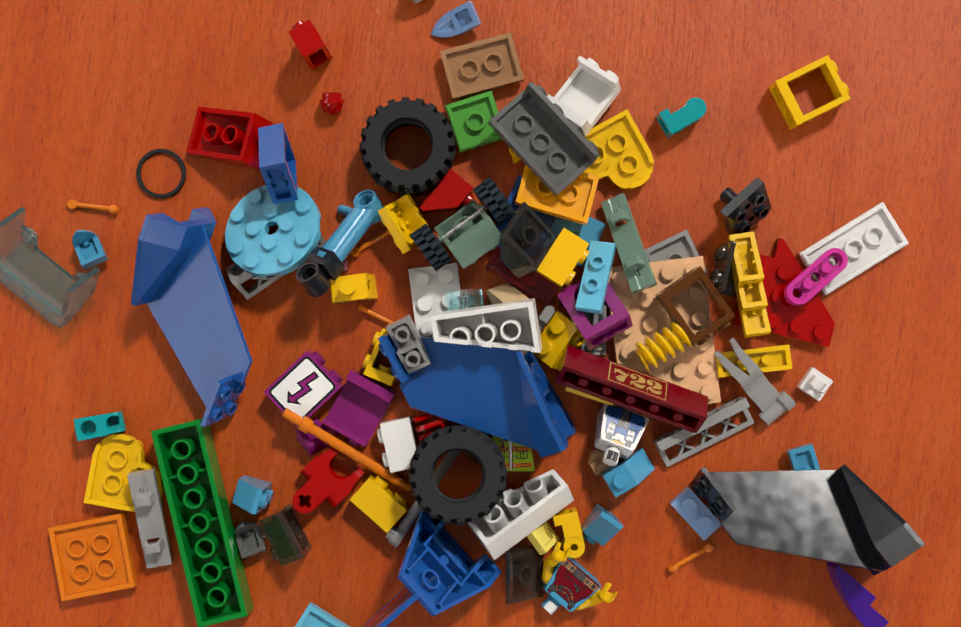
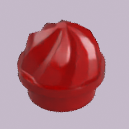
[320,92,344,115]

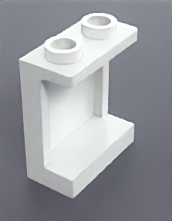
[547,56,621,137]

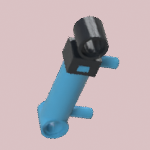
[296,189,384,297]

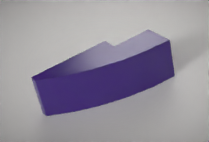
[827,562,889,627]

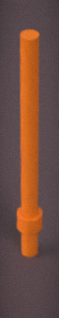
[281,407,411,493]

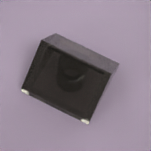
[505,546,543,605]

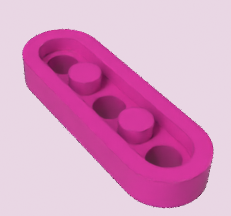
[784,248,848,306]

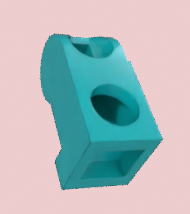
[656,97,706,138]
[73,411,126,441]

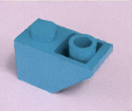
[232,475,274,515]

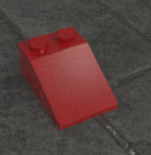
[186,106,273,170]

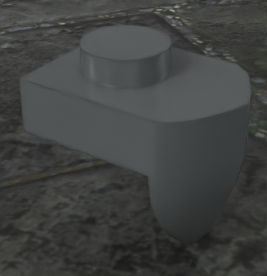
[234,521,268,560]

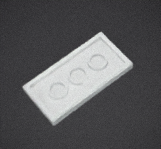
[798,202,909,295]

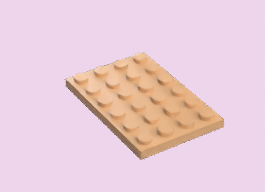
[608,256,721,413]

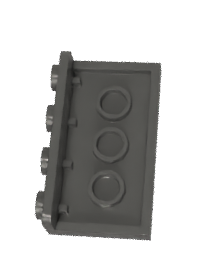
[488,82,600,197]

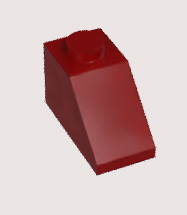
[420,169,475,214]

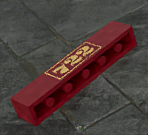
[555,345,708,433]

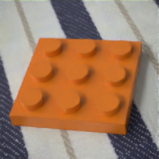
[48,512,138,601]

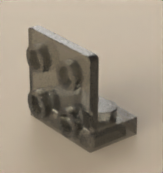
[709,240,737,298]

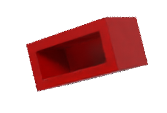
[288,19,332,70]

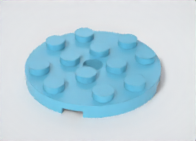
[225,185,322,278]

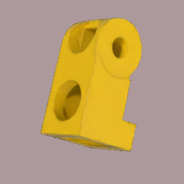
[552,507,585,558]

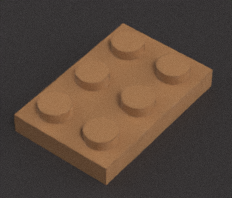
[440,32,524,100]

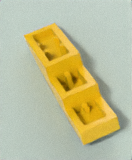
[728,232,771,338]

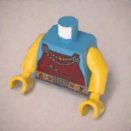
[541,542,618,615]

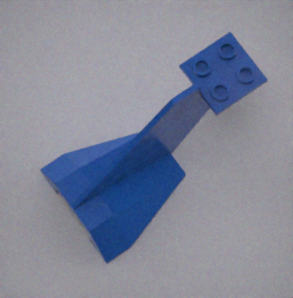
[131,207,253,427]
[378,334,577,457]

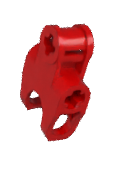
[292,447,366,514]

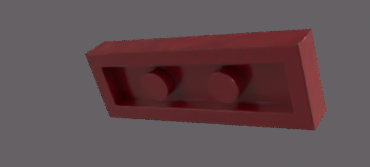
[485,247,559,306]

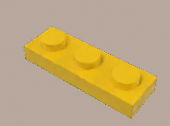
[715,344,792,378]

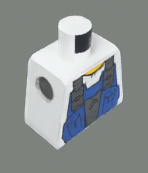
[594,403,649,466]

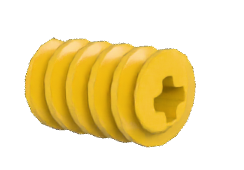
[635,322,692,373]

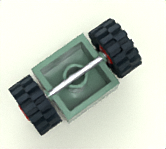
[410,178,515,271]

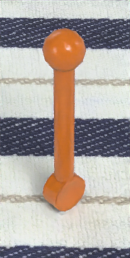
[67,199,118,214]
[350,228,391,257]
[358,305,394,324]
[667,542,714,572]

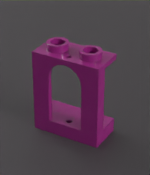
[557,281,633,351]

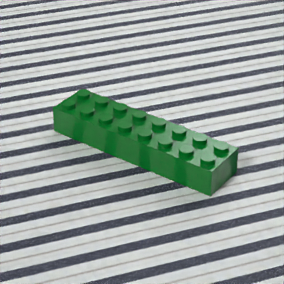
[151,418,254,627]

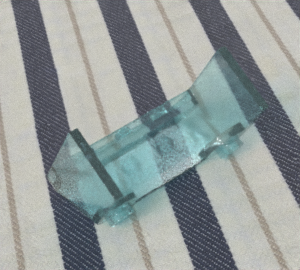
[0,207,100,328]

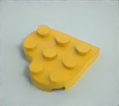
[583,109,654,190]
[84,433,164,512]

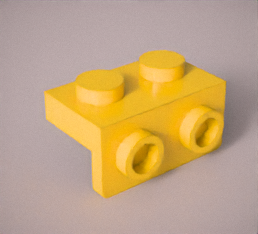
[378,194,429,254]
[532,311,584,369]

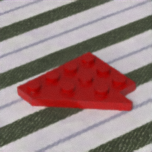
[731,238,835,347]

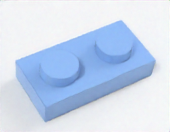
[669,486,721,541]

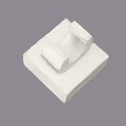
[797,367,833,401]

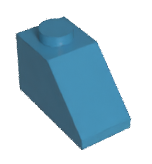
[601,447,655,497]
[581,503,623,546]

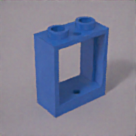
[258,123,298,205]

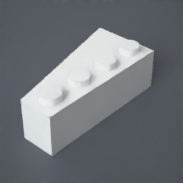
[430,298,542,353]
[467,469,574,560]

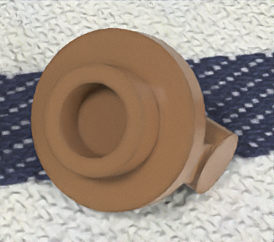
[587,448,614,477]

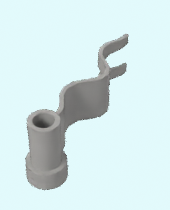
[714,338,796,426]

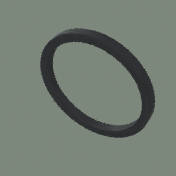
[136,149,186,198]

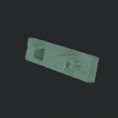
[601,193,657,294]

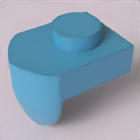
[72,230,108,270]

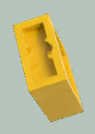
[769,55,850,130]

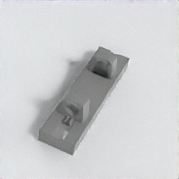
[127,468,173,569]

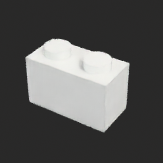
[377,416,417,473]

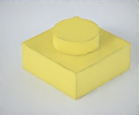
[527,521,559,555]

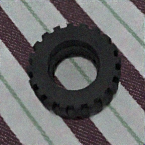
[360,97,456,196]
[409,425,507,525]

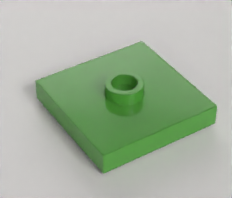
[445,91,502,154]

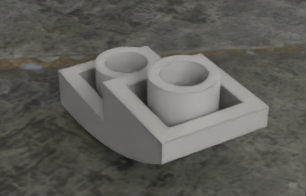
[386,315,431,374]

